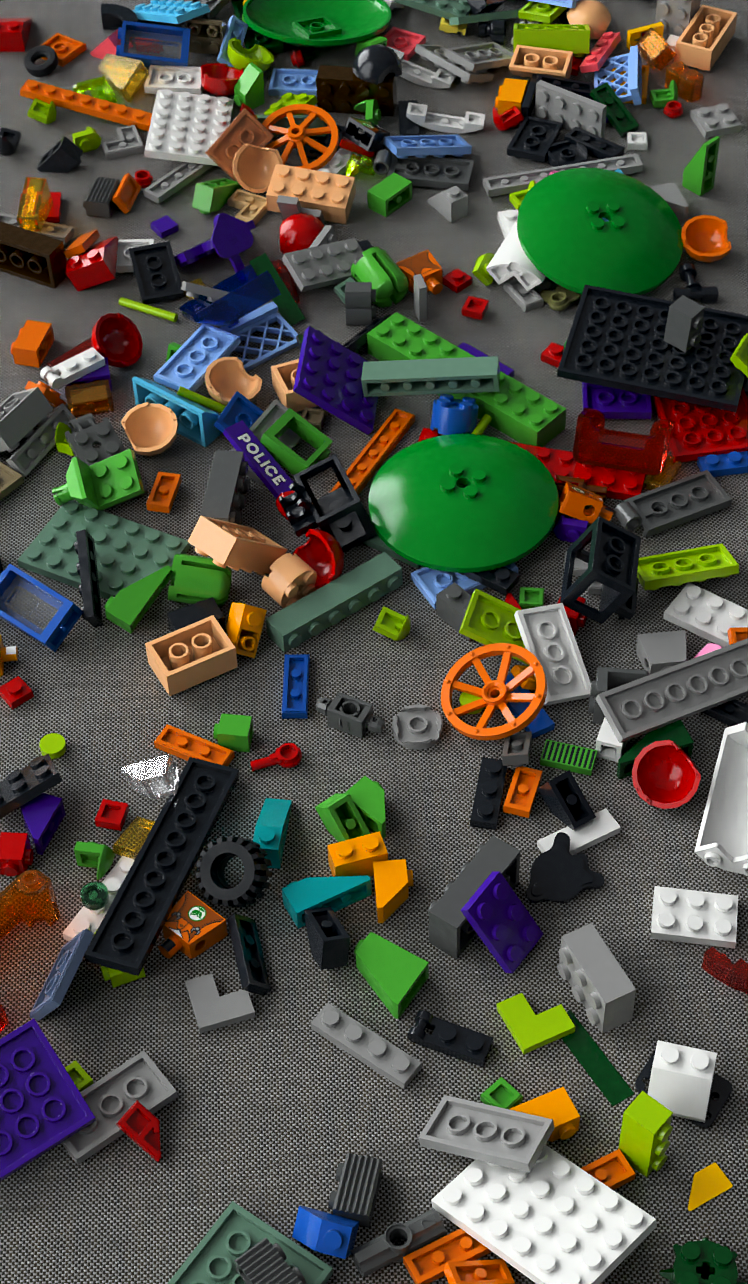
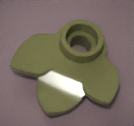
[540,285,582,311]

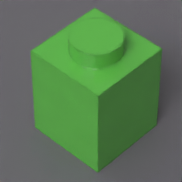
[213,713,254,752]

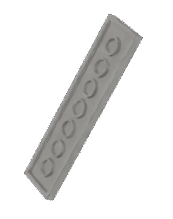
[595,638,748,743]

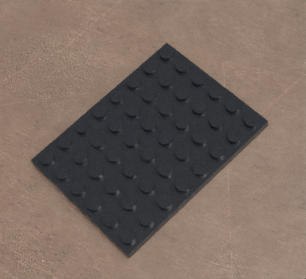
[557,285,748,412]

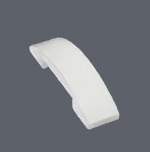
[387,46,456,89]
[406,102,485,134]

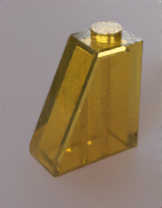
[97,54,149,103]
[17,177,53,232]

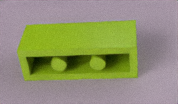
[618,1091,673,1178]

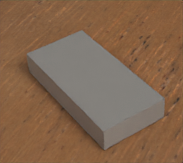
[414,274,427,322]

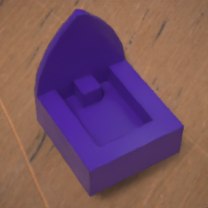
[553,514,588,543]

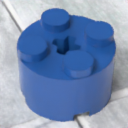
[430,394,479,435]

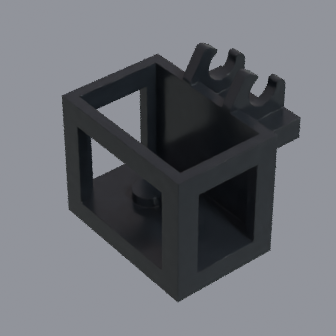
[278,454,377,553]
[560,516,641,624]

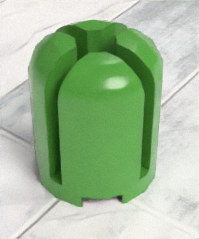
[351,247,409,308]
[168,554,232,608]

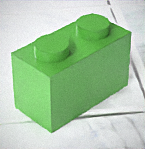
[367,173,412,217]

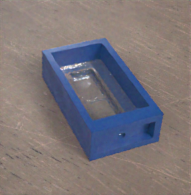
[116,20,191,67]
[0,564,83,652]

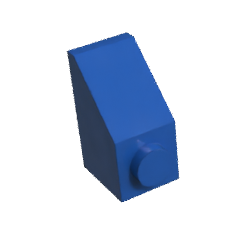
[292,1205,359,1259]

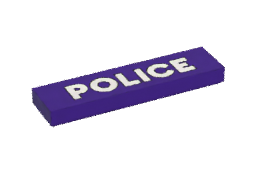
[223,420,293,499]

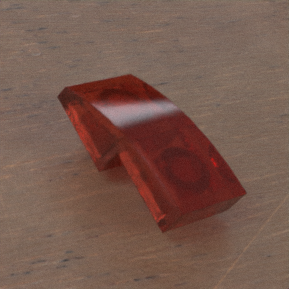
[702,946,748,993]

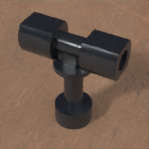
[673,263,719,303]

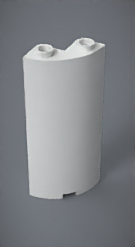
[486,221,546,291]
[694,722,748,876]

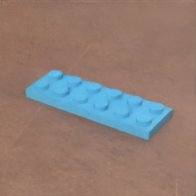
[132,0,210,24]

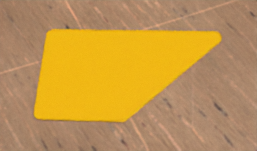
[688,1163,733,1211]

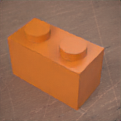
[11,320,55,368]

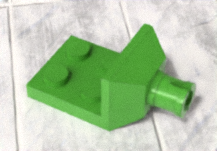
[52,449,145,510]

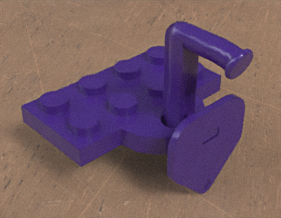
[174,213,258,284]

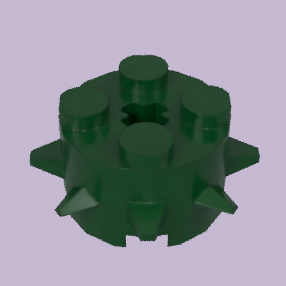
[659,1237,748,1284]

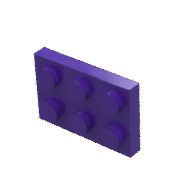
[582,382,652,419]
[461,871,544,973]

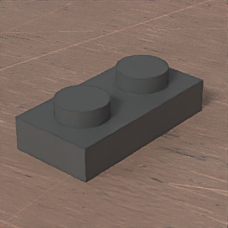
[502,731,533,767]

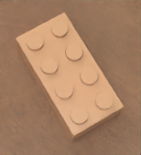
[674,5,737,71]
[266,163,356,224]
[188,516,288,576]

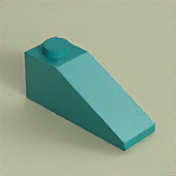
[253,798,292,869]
[282,875,372,929]

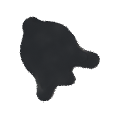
[525,832,604,904]

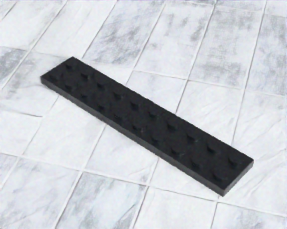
[84,757,239,976]

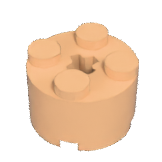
[261,553,317,608]

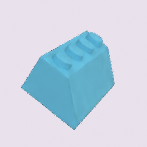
[132,376,222,448]

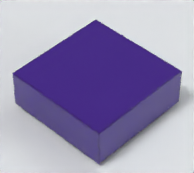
[150,215,179,238]

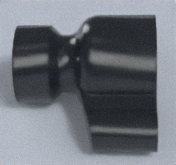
[478,20,506,45]

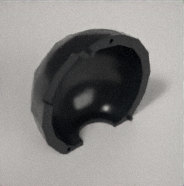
[353,44,402,85]

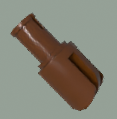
[556,475,608,502]

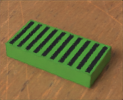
[540,739,597,776]

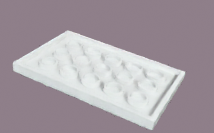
[144,89,234,166]
[431,1145,657,1284]

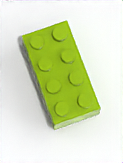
[513,24,590,57]

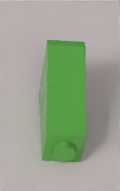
[354,932,429,1019]

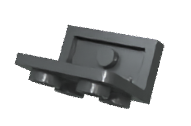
[588,667,649,724]

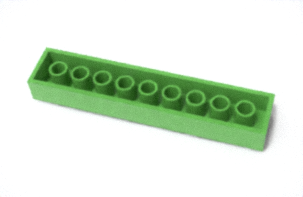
[367,312,566,447]

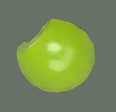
[227,37,274,72]

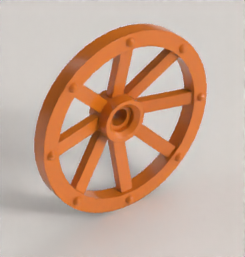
[262,104,339,170]
[441,643,547,741]

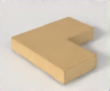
[227,189,268,225]

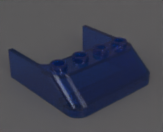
[179,264,281,328]

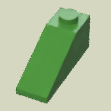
[682,136,720,197]
[192,178,241,215]
[105,565,172,634]

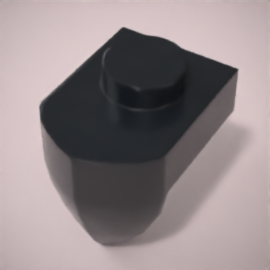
[0,127,21,156]

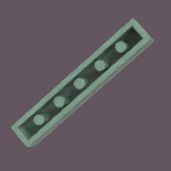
[361,356,500,397]
[266,552,403,653]

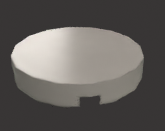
[392,704,443,750]

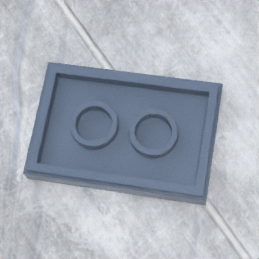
[29,929,95,1022]

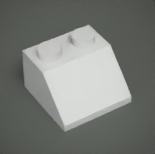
[648,1040,717,1123]

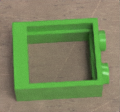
[260,408,333,475]

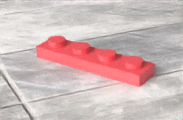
[579,31,621,73]

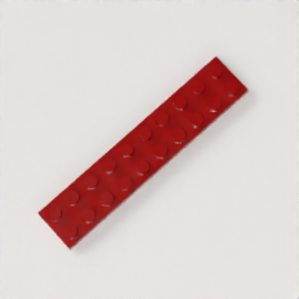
[418,427,648,500]

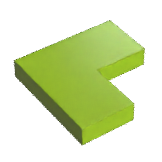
[496,993,575,1054]

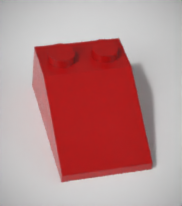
[0,18,32,52]
[66,236,118,291]

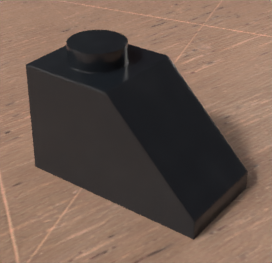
[37,136,83,173]
[538,770,596,830]
[304,906,350,970]

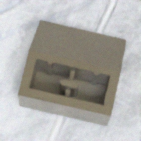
[185,18,227,55]

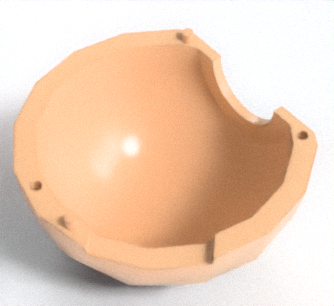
[567,0,612,40]
[233,143,283,193]
[205,357,262,406]
[121,402,178,456]

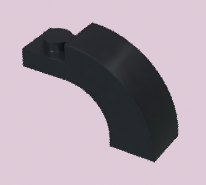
[101,4,138,48]

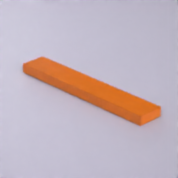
[329,408,415,495]

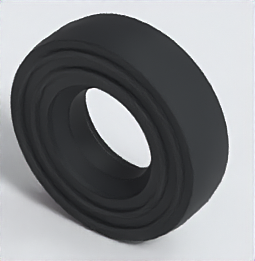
[24,45,58,77]

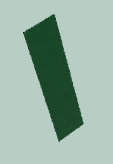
[249,253,305,326]
[561,1010,634,1106]

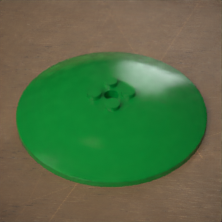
[243,0,391,48]
[517,168,683,295]
[368,434,559,573]

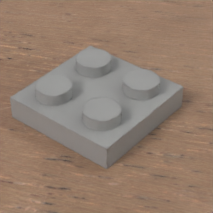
[690,103,742,138]

